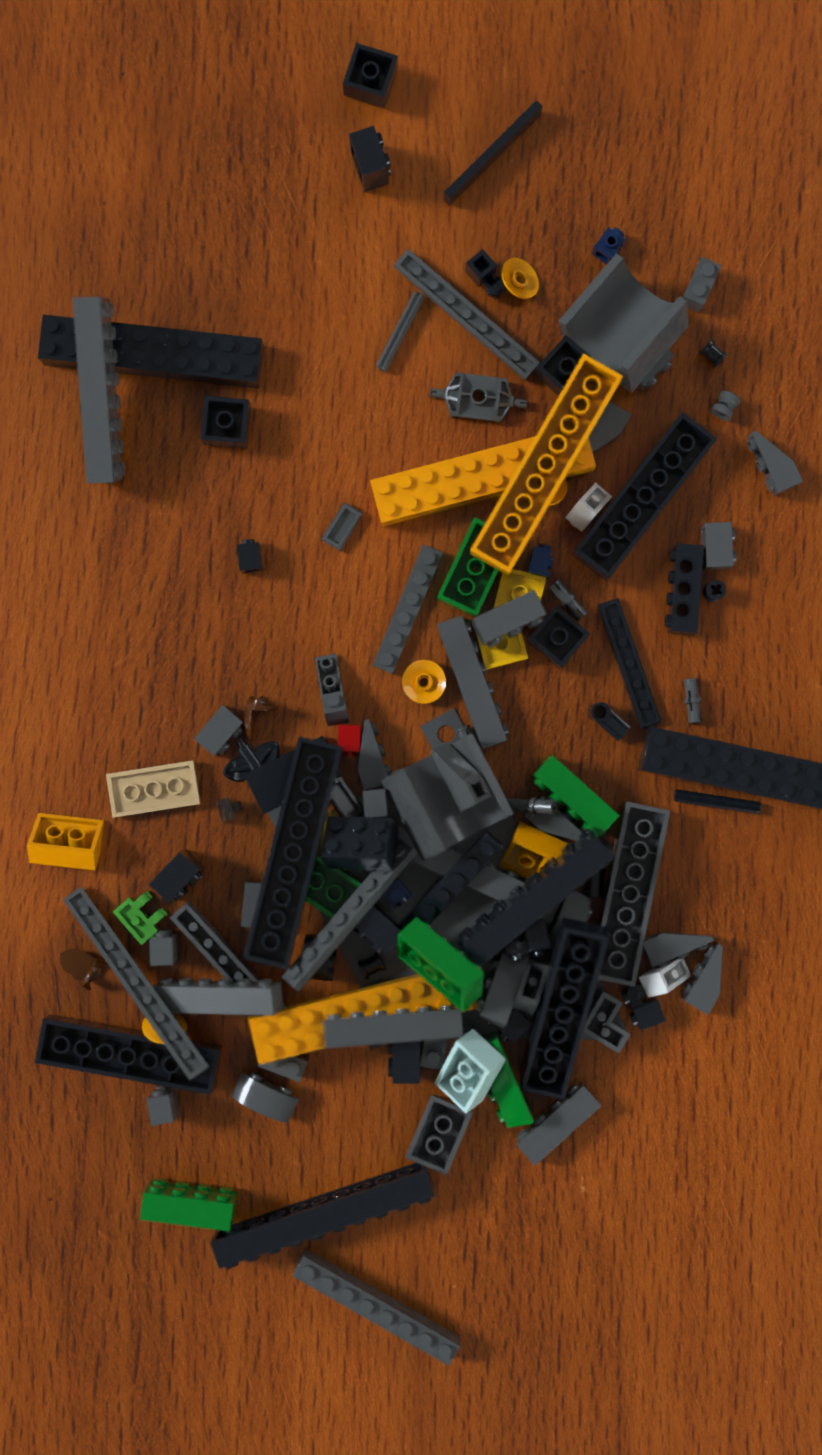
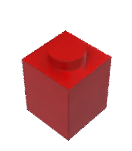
[338,725,361,756]

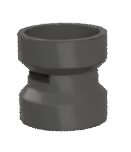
[711,390,741,421]

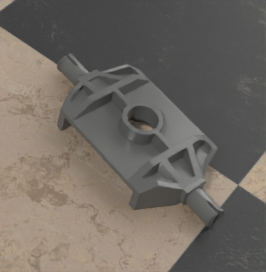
[430,372,527,424]

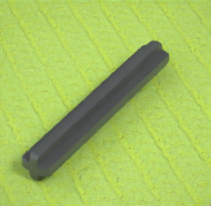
[376,291,424,372]

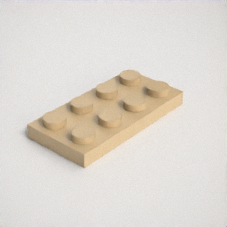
[106,760,201,818]

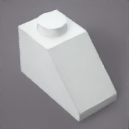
[565,483,612,532]
[639,958,691,998]

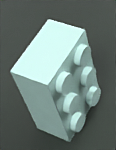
[434,1029,506,1114]

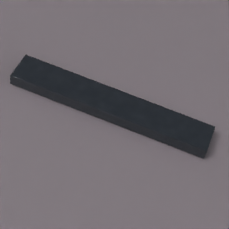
[444,101,543,206]
[597,598,662,729]

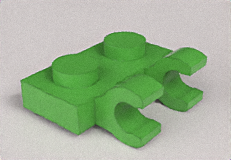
[113,891,168,945]

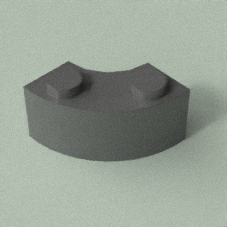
[231,1072,299,1123]

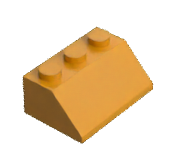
[27,813,104,870]
[499,821,568,879]

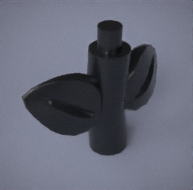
[223,738,280,782]

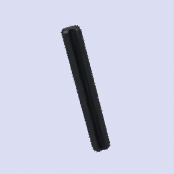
[673,789,761,814]

